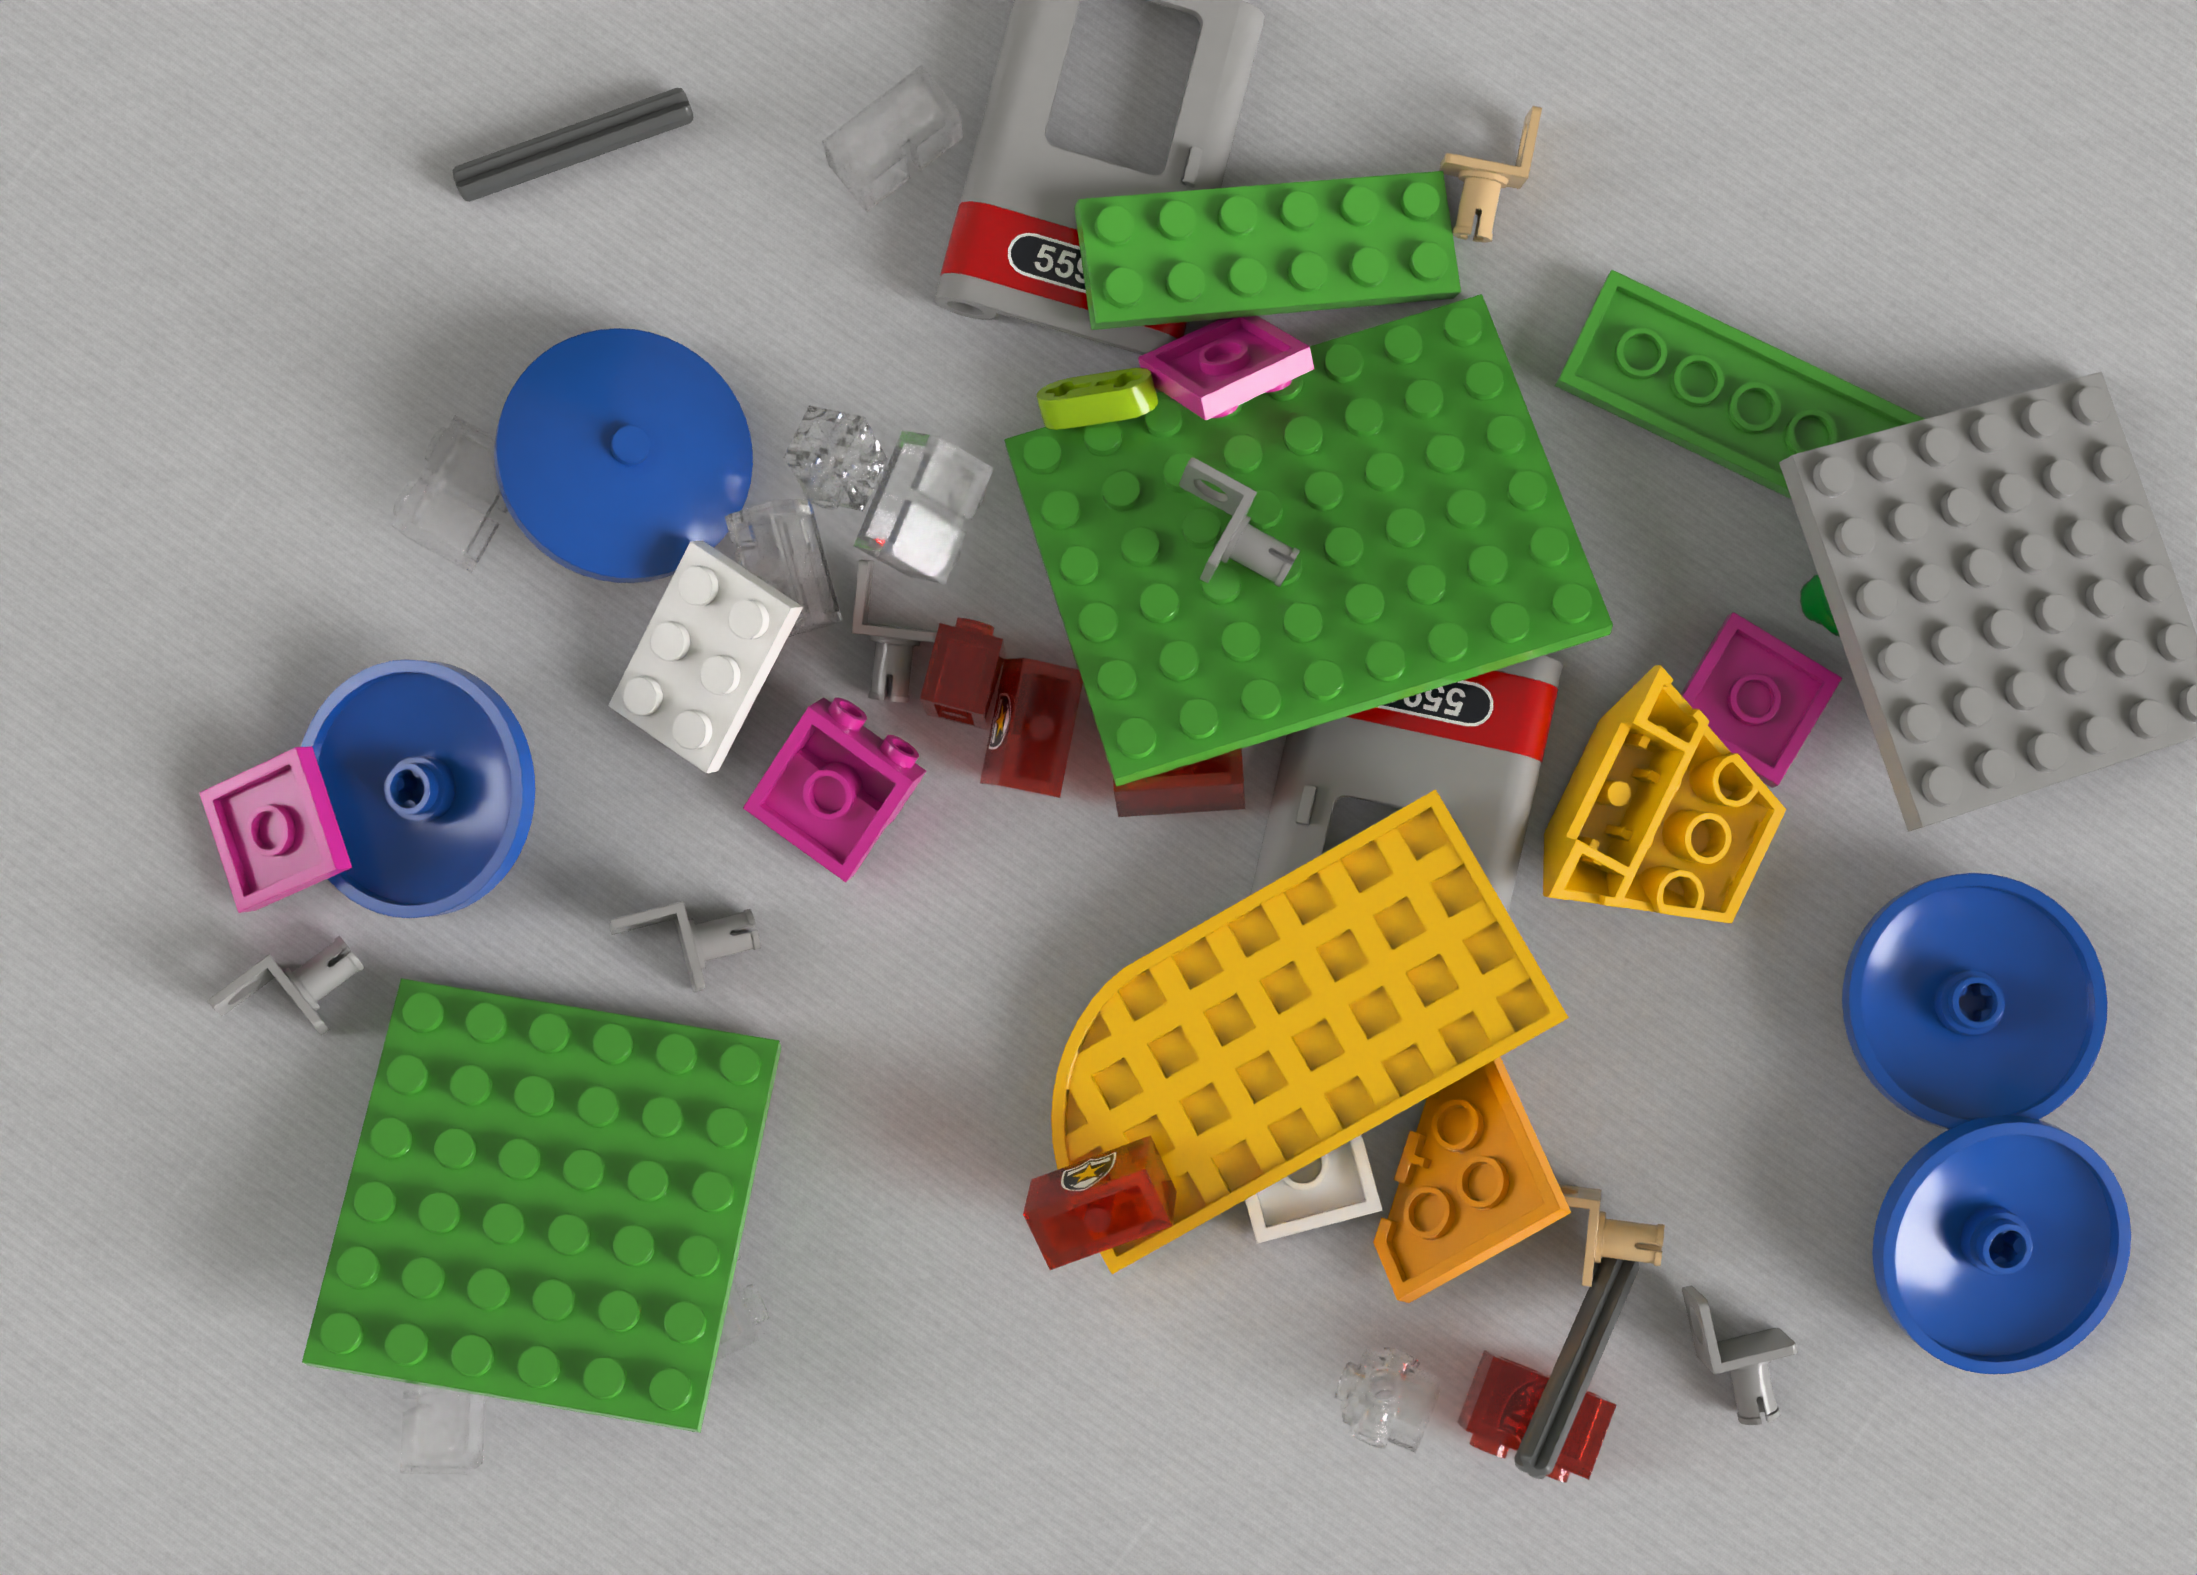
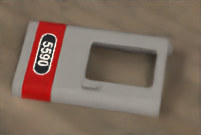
[934,0,1265,355]
[1250,656,1563,912]

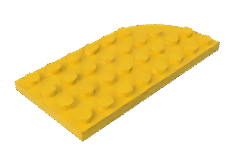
[1051,789,1569,1274]

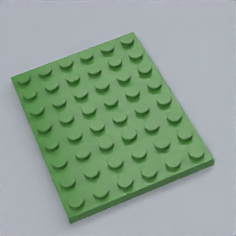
[1004,294,1613,787]

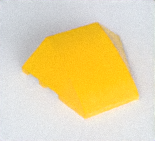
[1543,665,1787,924]

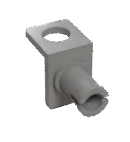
[1179,458,1300,587]
[851,559,942,703]
[609,901,761,993]
[208,936,365,1035]
[1682,1285,1798,1425]

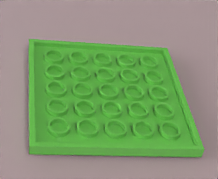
[302,978,782,1433]

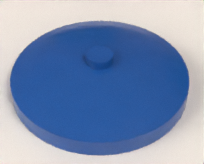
[494,328,753,583]
[301,659,536,918]
[1842,873,2108,1130]
[1872,1115,2131,1375]

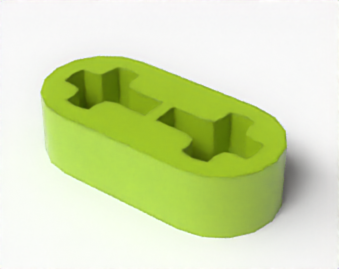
[1036,368,1158,430]

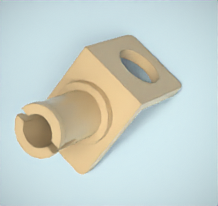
[1439,106,1542,243]
[1559,1184,1665,1287]

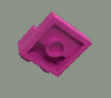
[743,697,927,882]

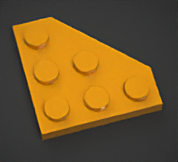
[1373,1056,1571,1303]

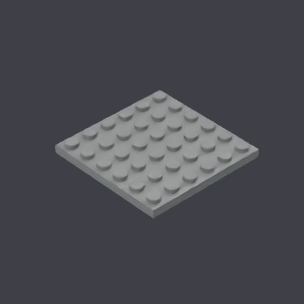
[1779,371,2197,832]

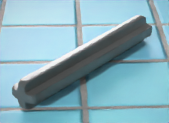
[453,88,694,202]
[1514,1257,1639,1479]

